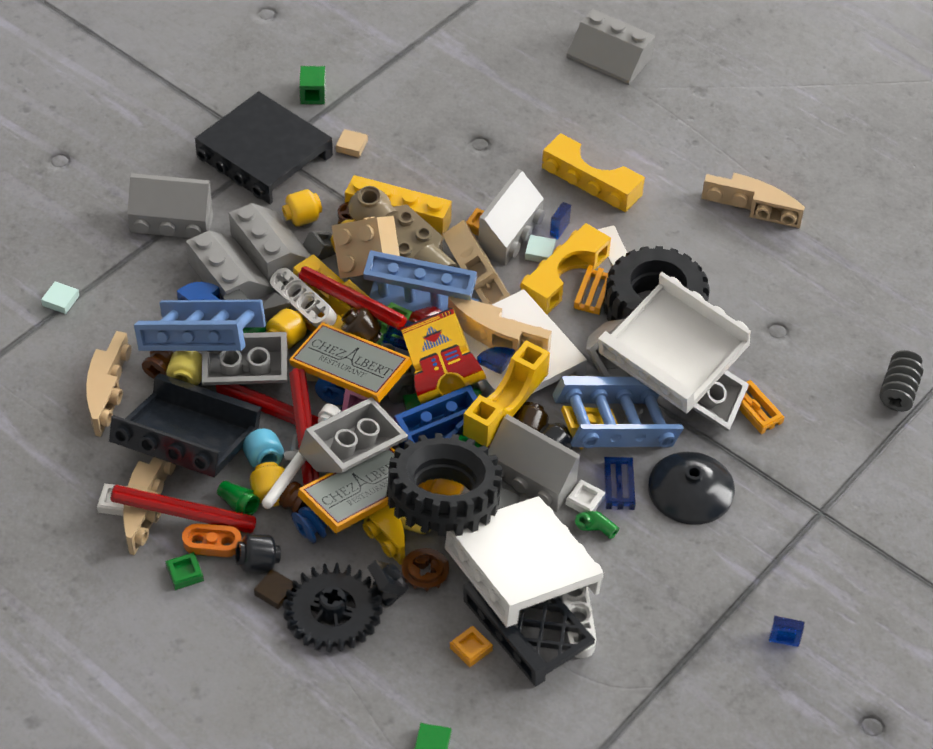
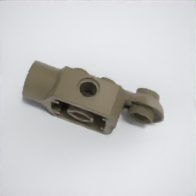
[348,186,458,268]

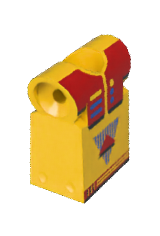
[401,308,486,404]

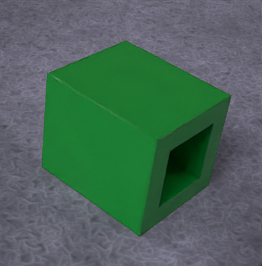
[299,66,326,105]

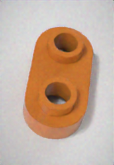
[182,523,242,557]

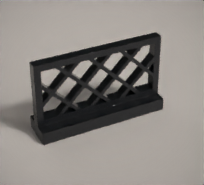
[463,581,595,687]

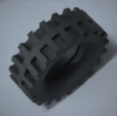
[386,433,502,536]

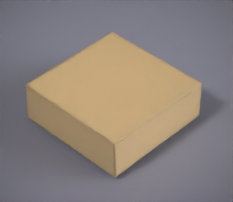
[336,129,368,158]

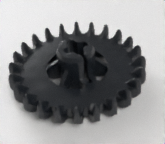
[283,563,383,652]

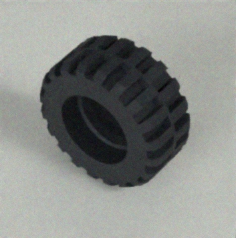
[604,246,710,321]

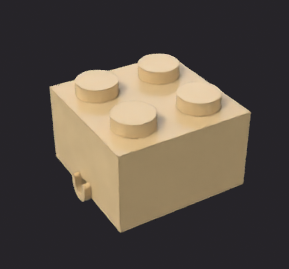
[331,216,400,279]

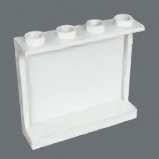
[598,272,751,414]
[463,289,587,398]
[445,496,603,627]

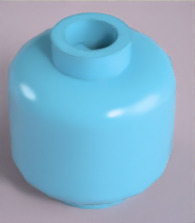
[243,428,284,468]

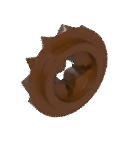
[402,548,449,592]

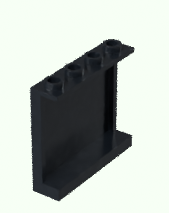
[195,91,333,204]
[109,373,262,478]

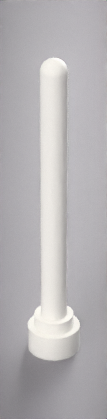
[262,404,342,509]

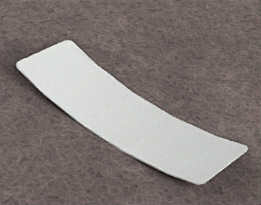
[597,226,627,265]

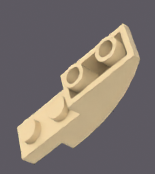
[701,173,805,228]
[442,220,511,305]
[448,296,552,356]
[86,331,132,437]
[123,457,176,555]

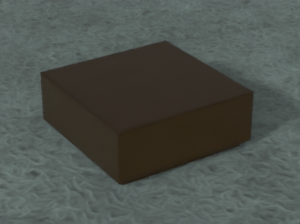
[254,569,294,610]

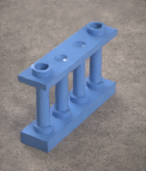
[363,250,479,312]
[134,300,266,351]
[552,376,684,448]

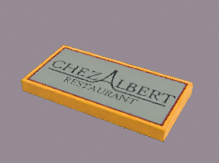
[289,322,412,403]
[298,447,425,533]

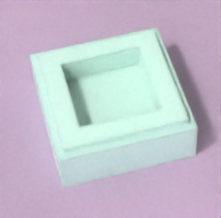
[525,235,556,262]
[41,281,80,314]

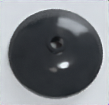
[648,452,735,525]

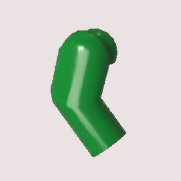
[575,511,619,539]

